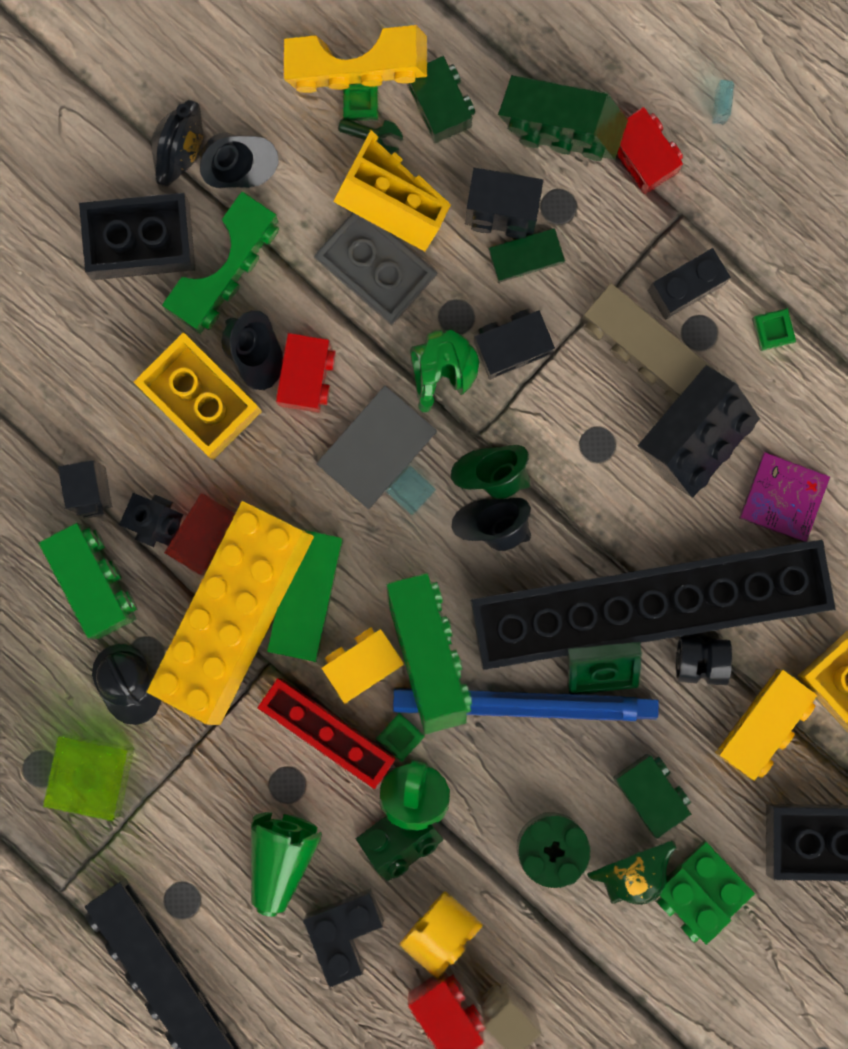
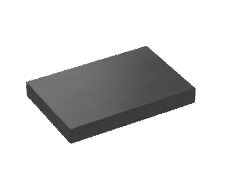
[314,212,437,326]
[316,386,437,510]

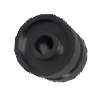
[675,636,732,686]

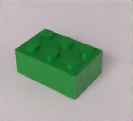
[38,523,138,639]

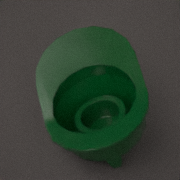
[451,445,530,499]

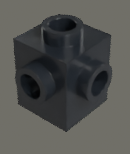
[119,493,184,547]

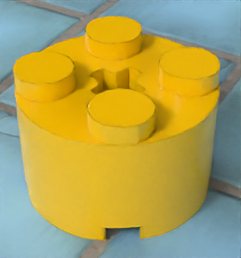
[399,891,483,978]

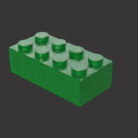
[386,573,472,735]

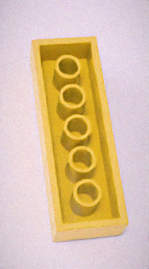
[147,501,314,725]

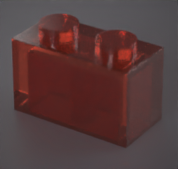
[164,493,235,576]

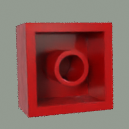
[408,971,486,1049]

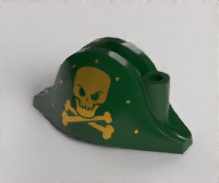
[587,840,676,905]

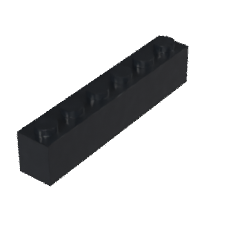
[84,878,241,1049]

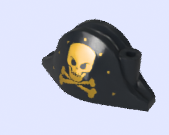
[151,100,204,187]

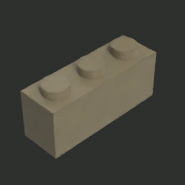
[481,981,542,1049]

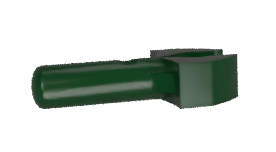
[338,119,403,155]

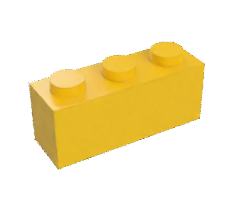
[715,669,817,781]

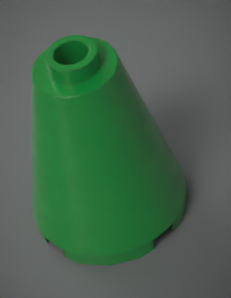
[251,812,322,917]

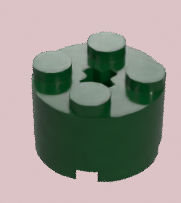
[517,812,590,888]

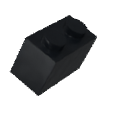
[648,248,731,320]
[474,309,555,380]
[58,460,113,518]

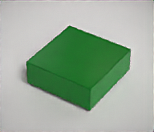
[343,83,378,121]
[752,308,796,351]
[376,712,425,762]

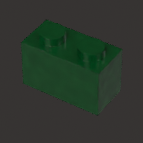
[406,56,476,144]
[612,754,692,839]

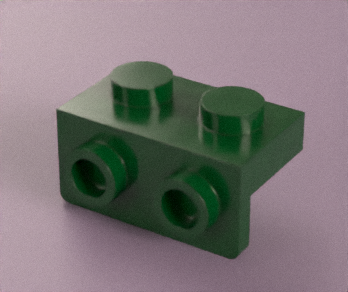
[355,815,444,881]

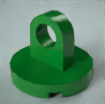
[379,760,450,830]

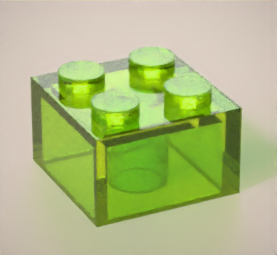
[43,734,135,821]

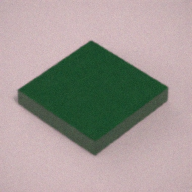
[567,642,642,694]

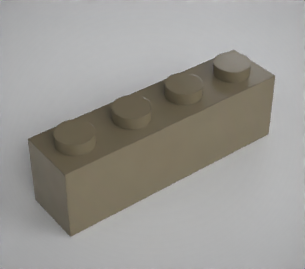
[581,283,716,404]

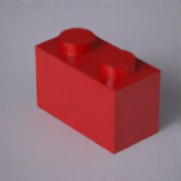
[617,107,683,195]
[276,333,336,413]

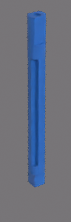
[393,688,659,721]

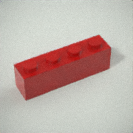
[257,678,396,790]

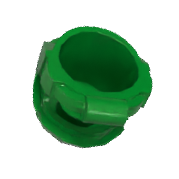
[410,330,480,412]

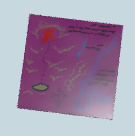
[739,453,830,543]

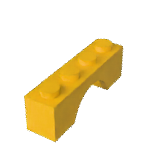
[284,25,427,93]

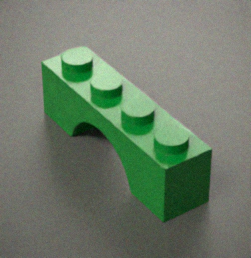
[162,191,279,334]

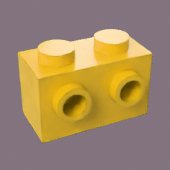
[321,627,404,704]

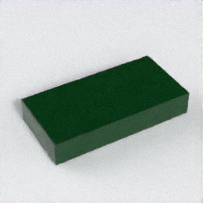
[488,228,565,283]

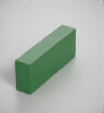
[267,529,343,662]

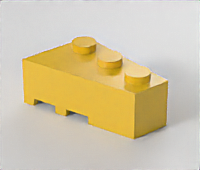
[333,130,451,252]

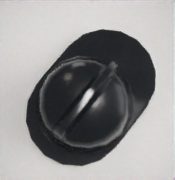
[199,133,279,188]
[221,310,283,390]
[451,498,531,551]
[92,644,161,725]

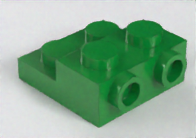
[656,841,755,945]

